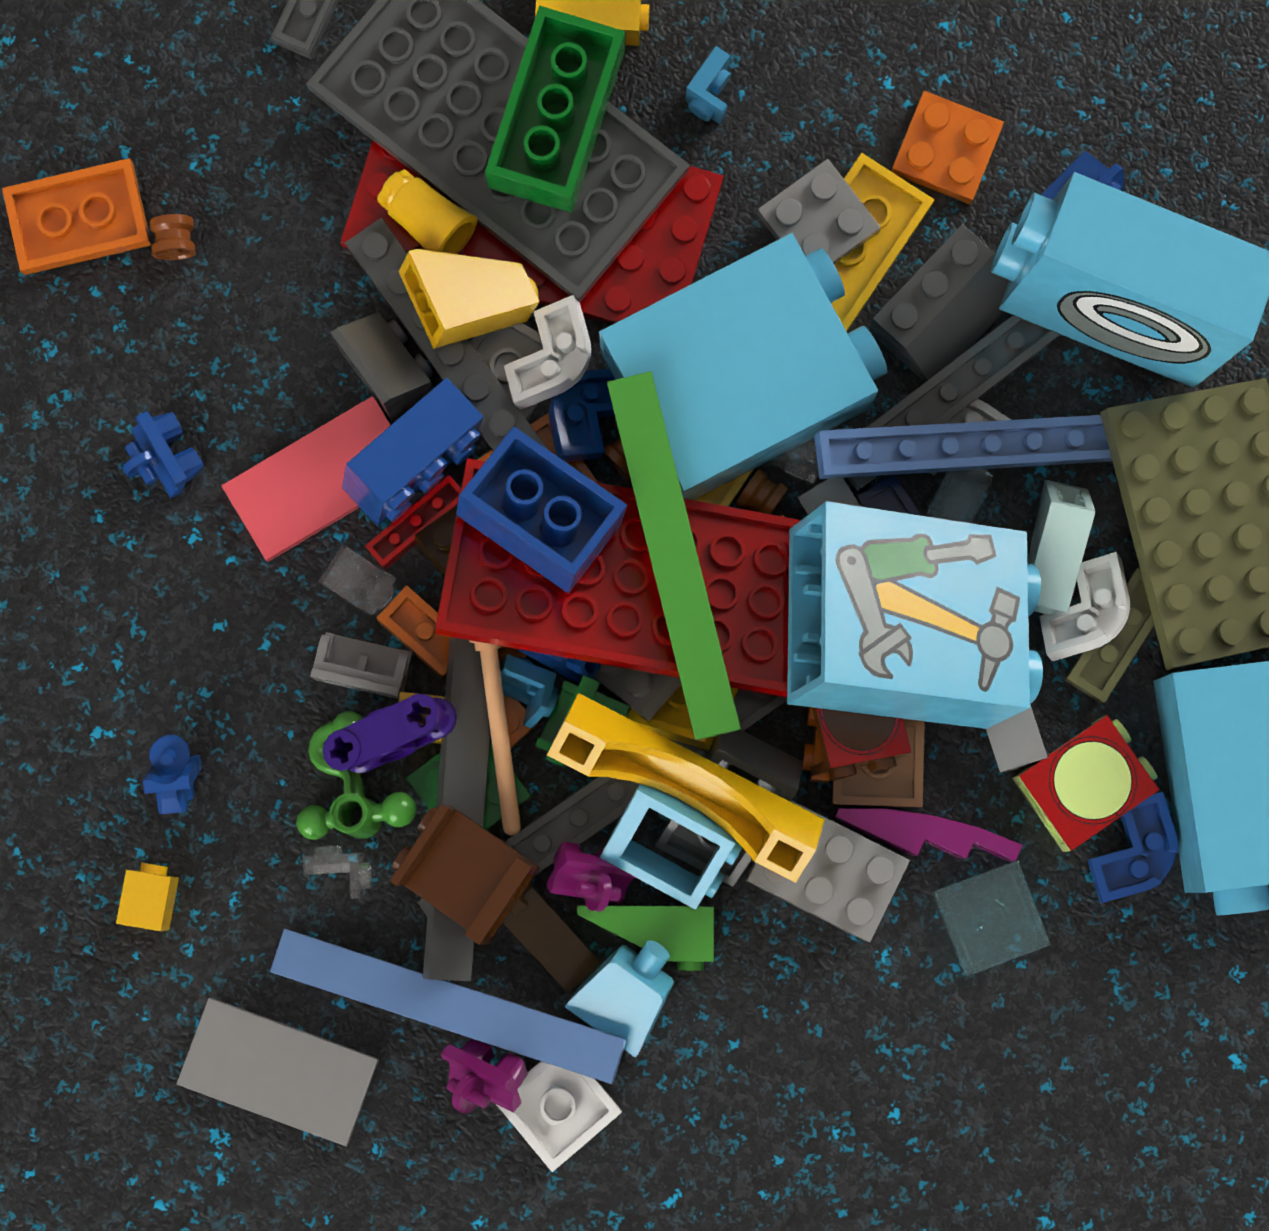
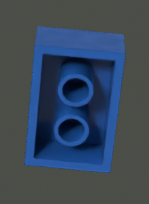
[342,378,484,526]
[456,426,627,594]

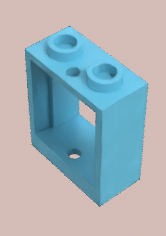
[600,784,742,910]

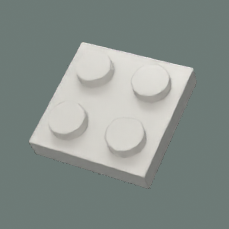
[496,1061,622,1172]

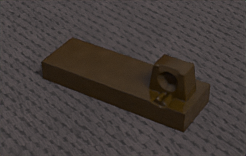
[503,883,602,994]

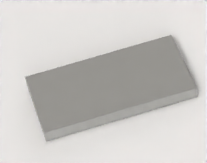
[176,998,379,1147]

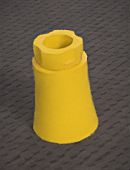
[377,169,478,254]

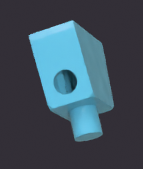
[565,940,674,1058]

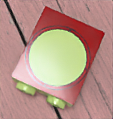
[1012,715,1159,852]

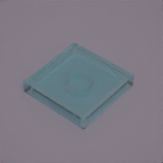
[932,860,1051,977]

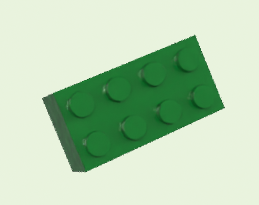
[485,5,625,213]

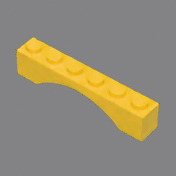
[547,693,825,883]

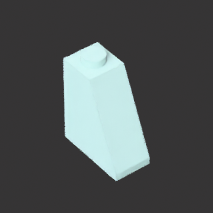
[1027,480,1096,614]

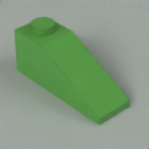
[577,905,714,971]

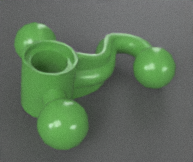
[296,711,417,840]

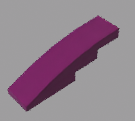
[832,809,1023,862]

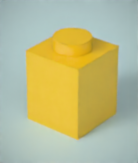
[116,862,179,931]

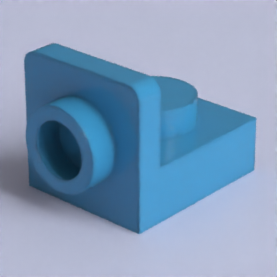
[685,46,731,124]

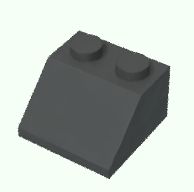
[331,312,435,421]

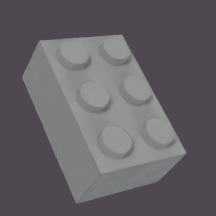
[745,800,910,942]

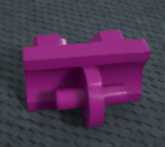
[546,842,636,912]
[440,1038,528,1114]

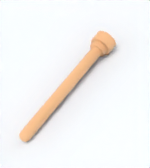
[469,640,521,836]

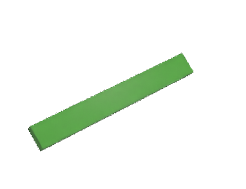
[607,371,741,741]

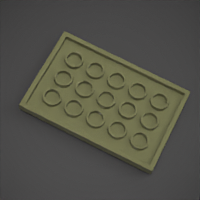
[1100,378,1269,670]

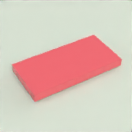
[221,396,391,562]

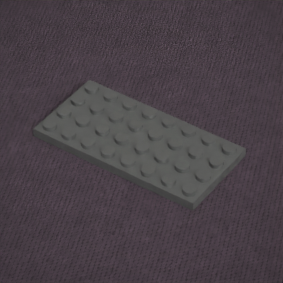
[306,0,690,302]

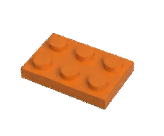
[2,158,152,275]

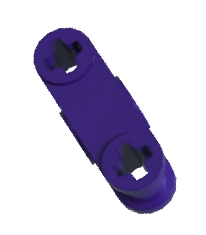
[323,694,457,773]

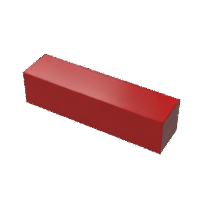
[365,475,461,570]

